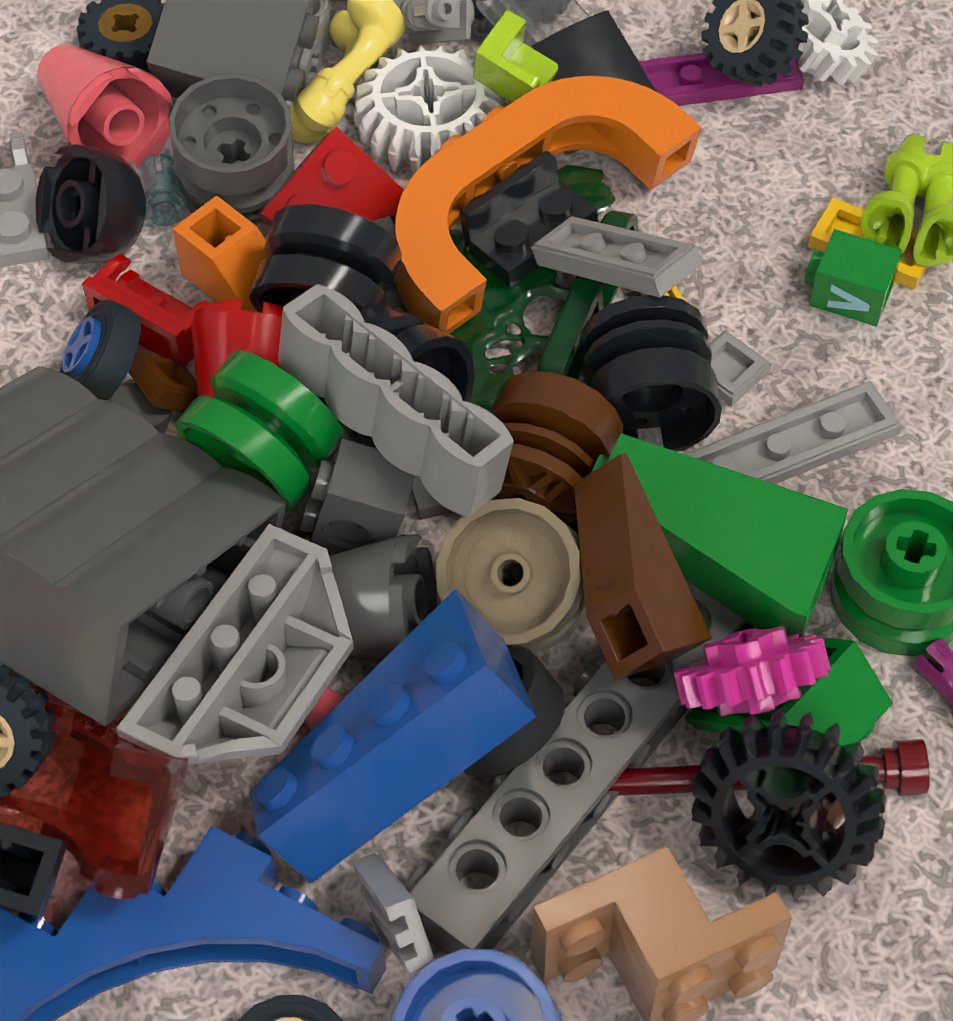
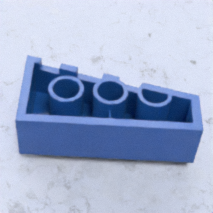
[249,589,536,883]

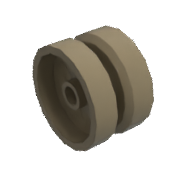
[436,498,587,652]

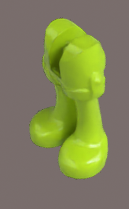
[861,134,953,267]

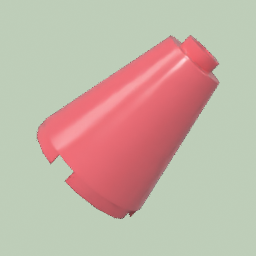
[37,44,173,169]

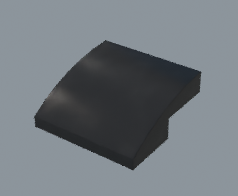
[530,10,657,156]

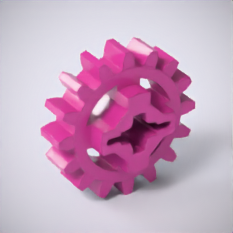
[674,626,831,716]

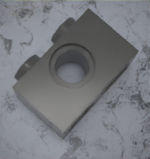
[299,438,415,556]

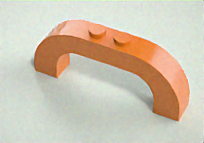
[394,76,702,334]

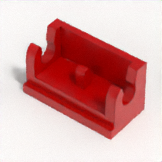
[82,254,209,366]

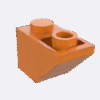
[172,196,268,312]

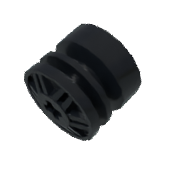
[579,295,722,452]

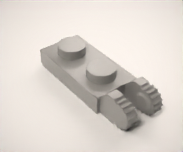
[0,131,50,268]

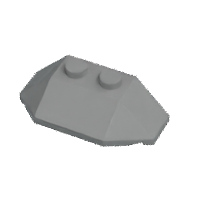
[116,524,354,765]

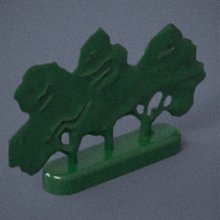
[449,165,638,410]

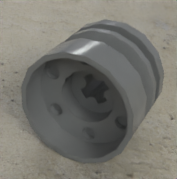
[169,73,295,225]

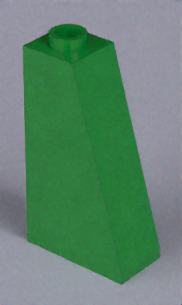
[592,433,848,637]

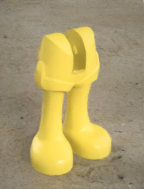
[290,0,405,144]

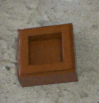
[128,352,198,413]

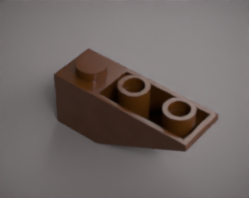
[574,453,712,679]

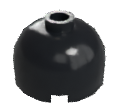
[35,144,147,264]

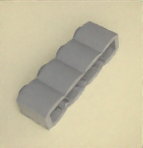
[278,284,514,517]

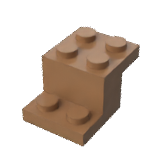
[531,846,792,1021]

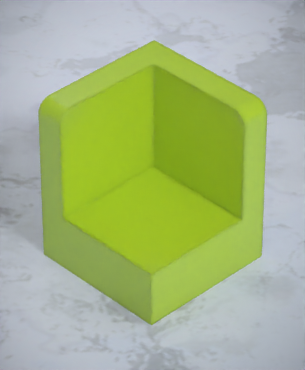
[473,9,558,102]

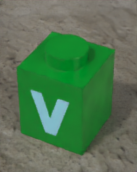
[804,229,903,327]

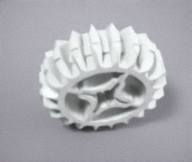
[354,44,504,175]

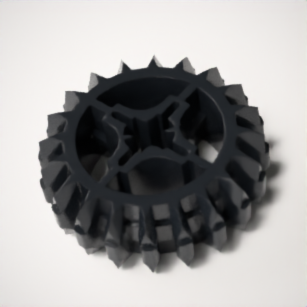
[691,708,887,902]

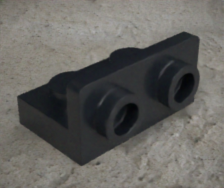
[460,151,598,287]

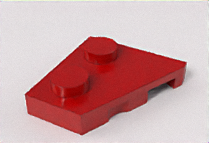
[257,126,404,226]

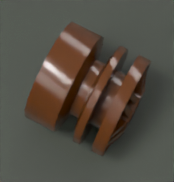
[490,371,623,534]

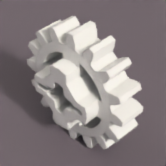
[798,0,879,85]

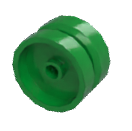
[175,350,345,513]
[830,489,953,656]

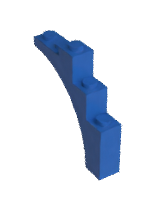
[0,826,386,1021]

